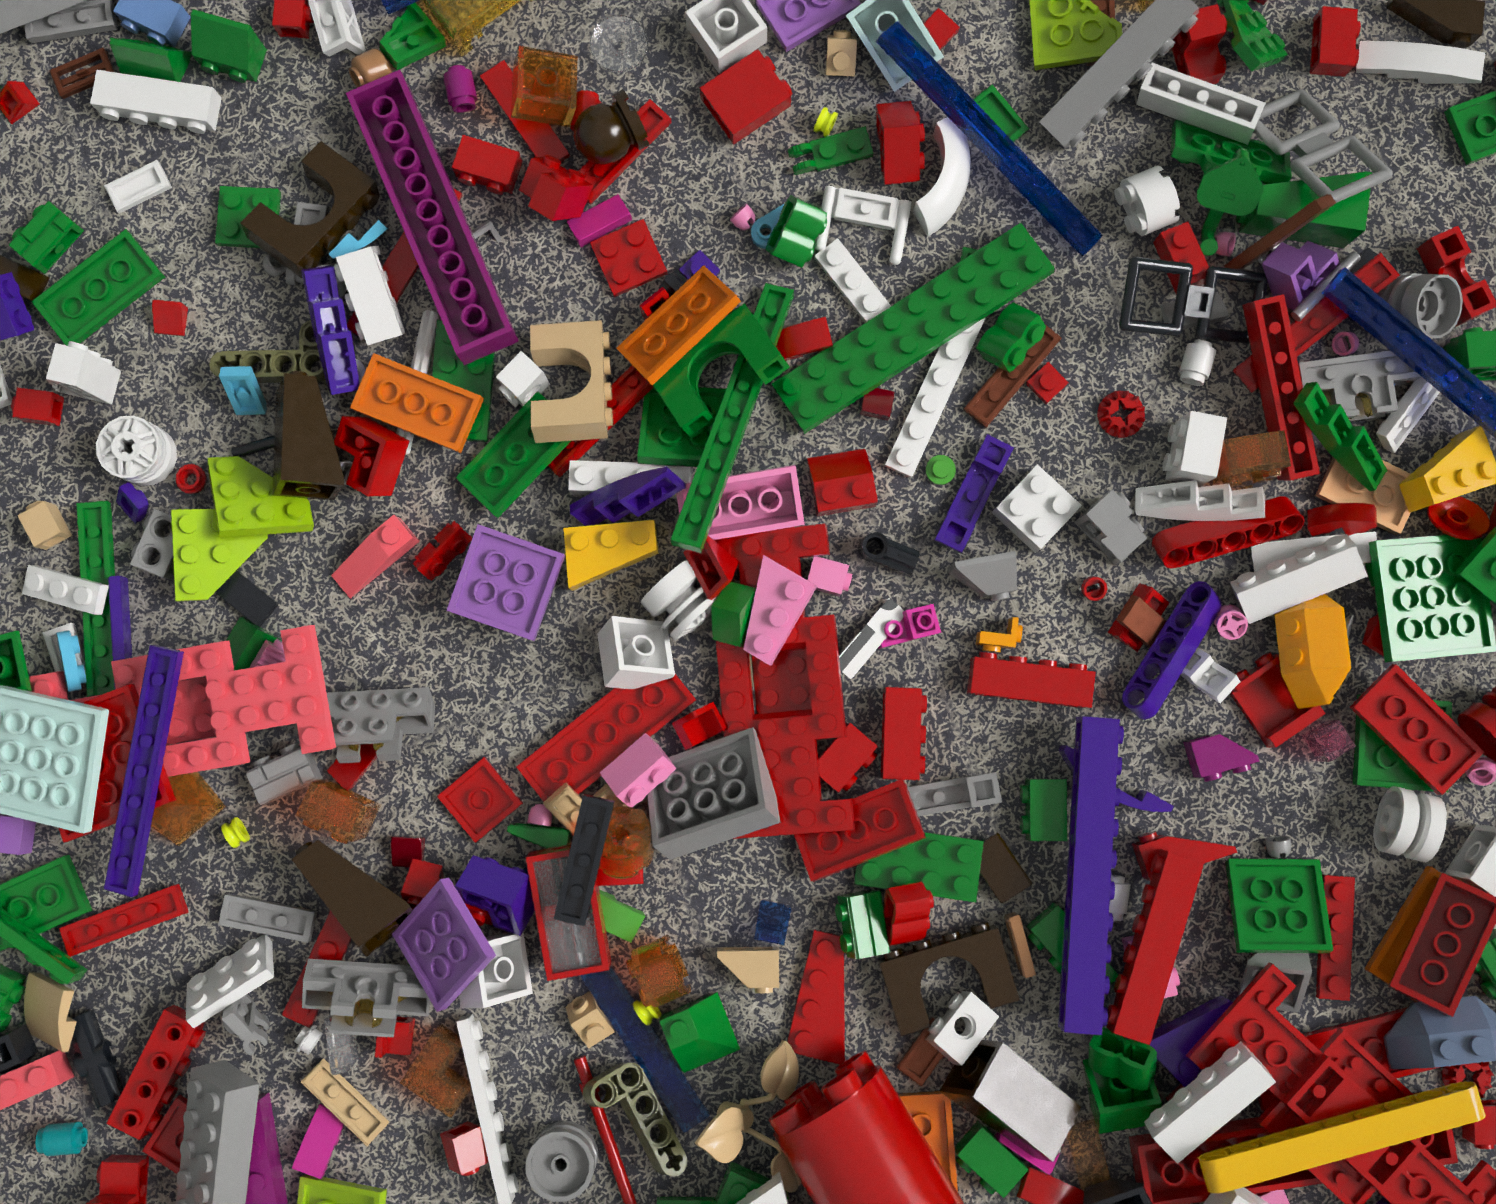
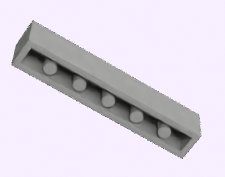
[1039,0,1199,149]

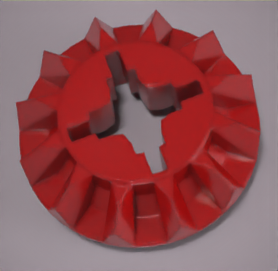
[1097,391,1145,438]
[1442,1062,1494,1098]

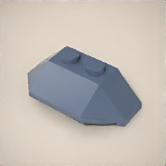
[1383,996,1496,1069]

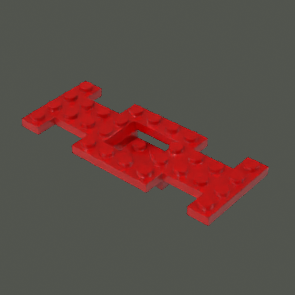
[714,524,855,839]
[1186,962,1496,1204]

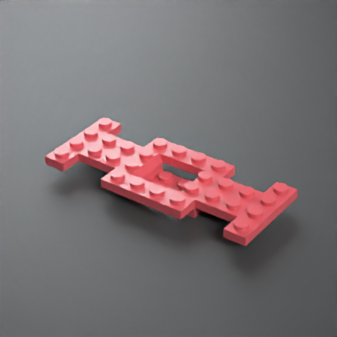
[29,625,336,777]

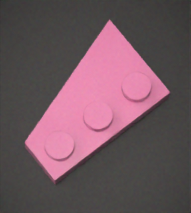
[743,555,817,666]

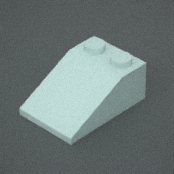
[846,0,944,92]

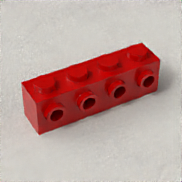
[106,1005,206,1140]

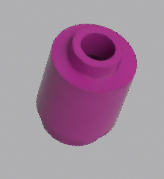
[443,65,477,113]

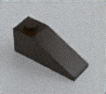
[1386,0,1485,49]

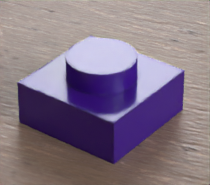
[679,250,720,280]
[116,482,148,524]

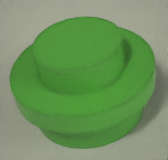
[926,455,956,485]

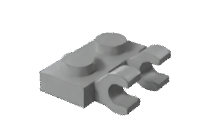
[222,994,270,1055]

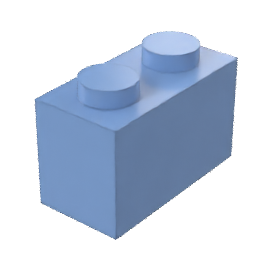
[113,0,191,47]

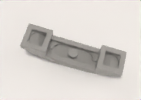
[907,772,1002,816]

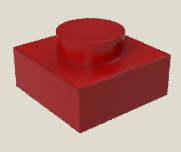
[1025,362,1069,404]

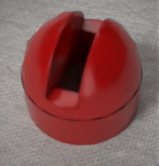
[1081,576,1107,601]

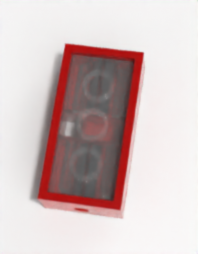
[525,844,612,981]

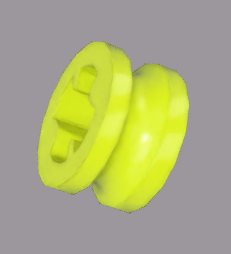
[813,107,838,137]
[221,817,250,848]
[633,993,661,1026]

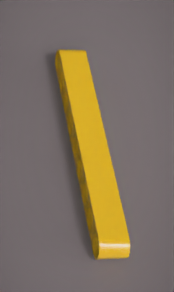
[1198,1081,1486,1193]

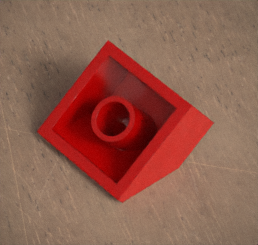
[807,449,878,517]

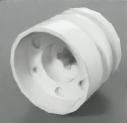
[96,416,177,486]
[640,560,719,641]

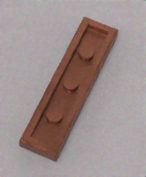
[1224,194,1336,270]
[963,324,1062,428]

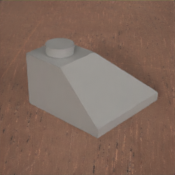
[947,551,1017,602]
[1237,953,1312,1012]

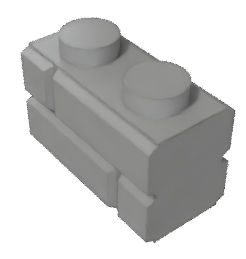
[246,743,323,805]

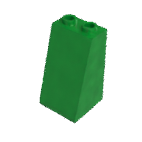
[1236,171,1373,248]

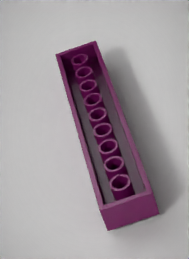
[346,70,519,365]

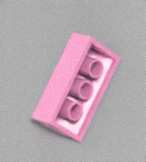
[676,465,805,540]

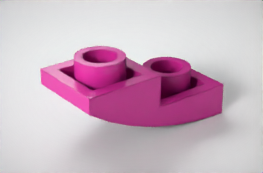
[878,604,941,649]

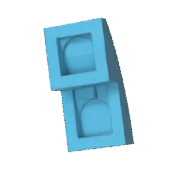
[329,220,388,258]

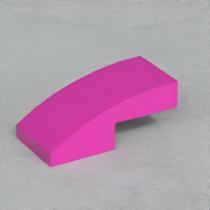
[292,1104,344,1179]

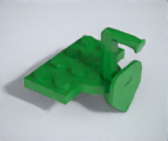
[1171,119,1292,256]

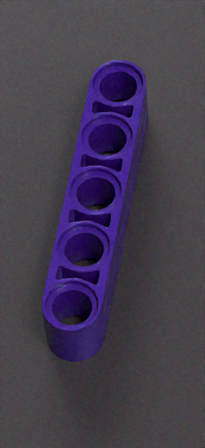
[1122,581,1222,720]

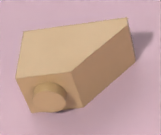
[717,947,779,993]

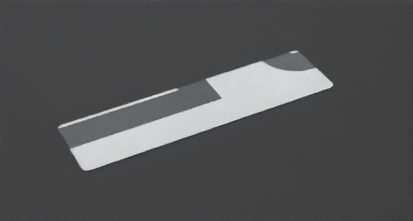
[839,598,904,679]

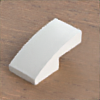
[1181,648,1241,703]

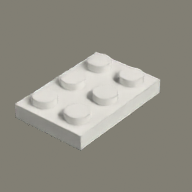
[186,934,274,1028]

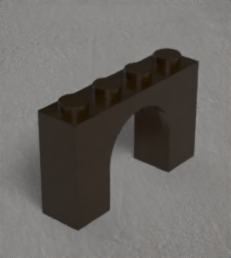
[240,141,380,278]
[878,922,1020,1036]

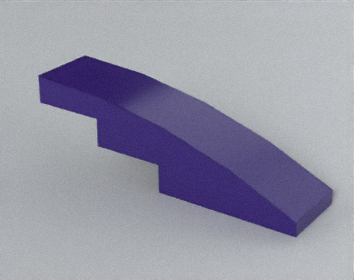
[301,265,360,395]
[569,466,686,526]

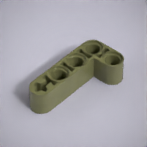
[209,320,326,383]
[583,1062,687,1177]

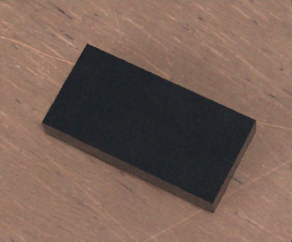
[215,570,279,627]

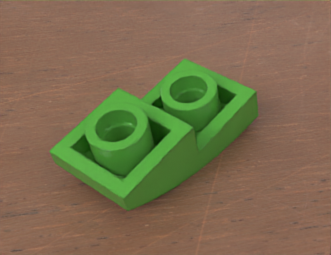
[588,889,645,943]

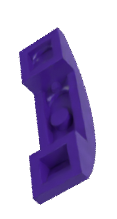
[935,434,1014,553]
[1058,745,1174,812]

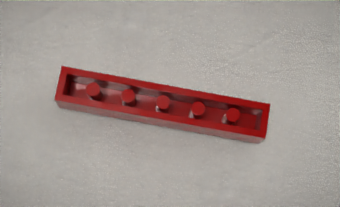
[1242,294,1320,481]
[1106,849,1204,1045]

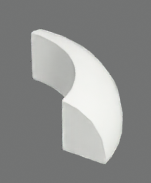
[913,115,971,237]

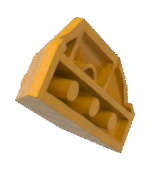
[1274,594,1351,709]

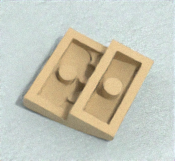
[24,972,77,1052]

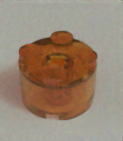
[599,806,654,879]
[626,935,691,1008]

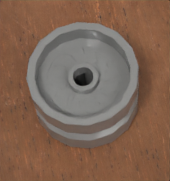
[526,1121,598,1202]

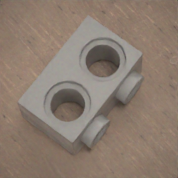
[130,509,174,580]

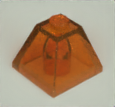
[151,772,226,846]

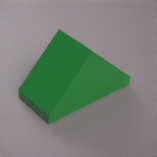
[711,582,756,648]

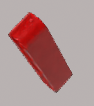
[1152,496,1305,569]

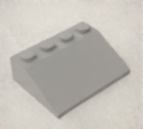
[647,727,781,860]

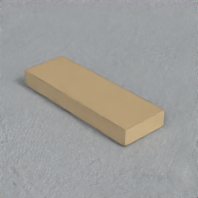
[300,1058,389,1147]

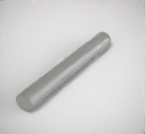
[1291,251,1361,321]

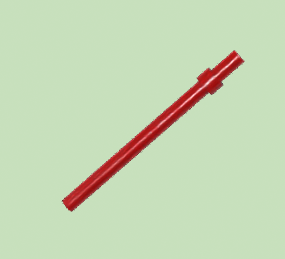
[574,1055,637,1204]

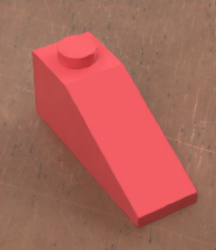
[331,515,420,599]

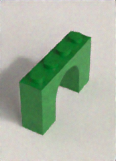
[653,303,790,439]

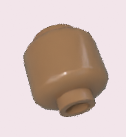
[349,48,395,88]

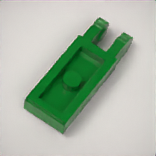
[787,126,874,175]

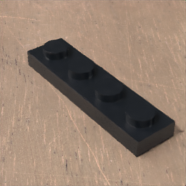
[554,794,615,926]

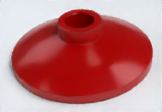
[1427,496,1490,540]

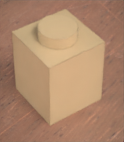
[17,501,72,550]

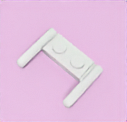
[814,186,912,265]

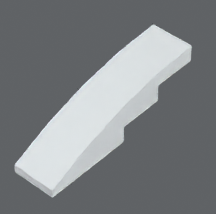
[1356,41,1485,84]
[1135,480,1265,521]
[1251,532,1377,572]

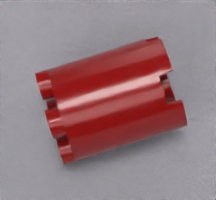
[768,1050,964,1204]

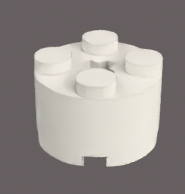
[1114,165,1180,236]

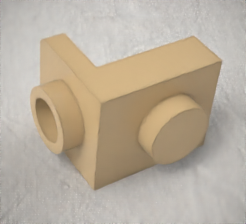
[826,30,857,76]
[565,991,615,1048]

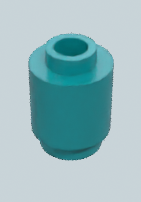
[35,1122,88,1156]

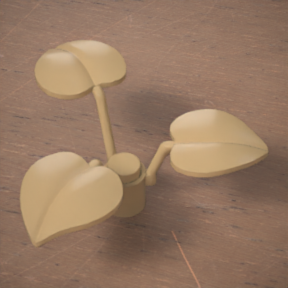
[695,1040,801,1192]

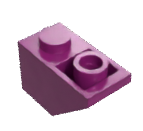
[1183,734,1260,782]

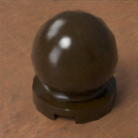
[573,89,650,165]

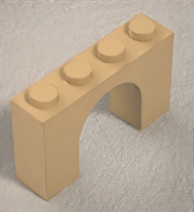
[530,320,613,443]

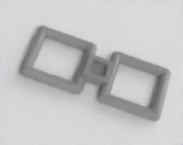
[1253,89,1393,203]

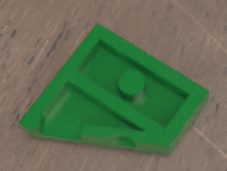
[380,0,446,70]

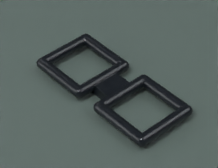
[1119,257,1268,344]

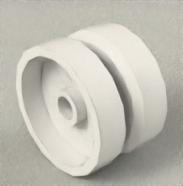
[1373,786,1447,863]

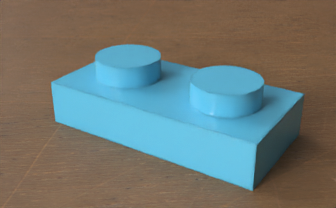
[219,366,267,415]

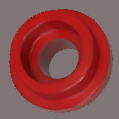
[175,464,207,494]

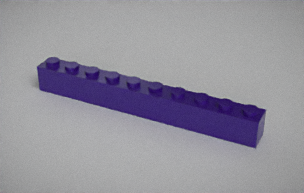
[1058,716,1124,1035]

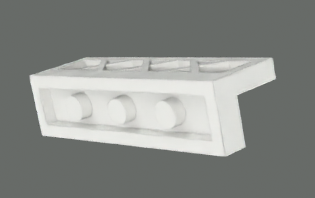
[308,0,366,57]

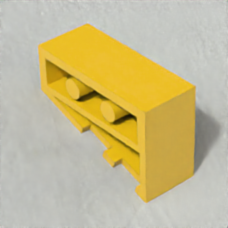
[1399,425,1496,513]
[563,520,659,591]

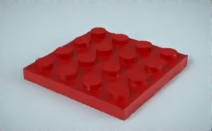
[58,684,176,843]

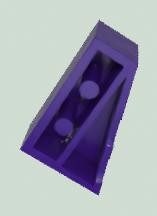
[1150,995,1233,1087]

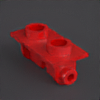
[412,521,472,581]

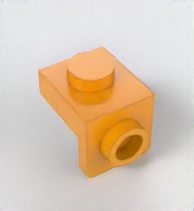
[975,617,1023,653]

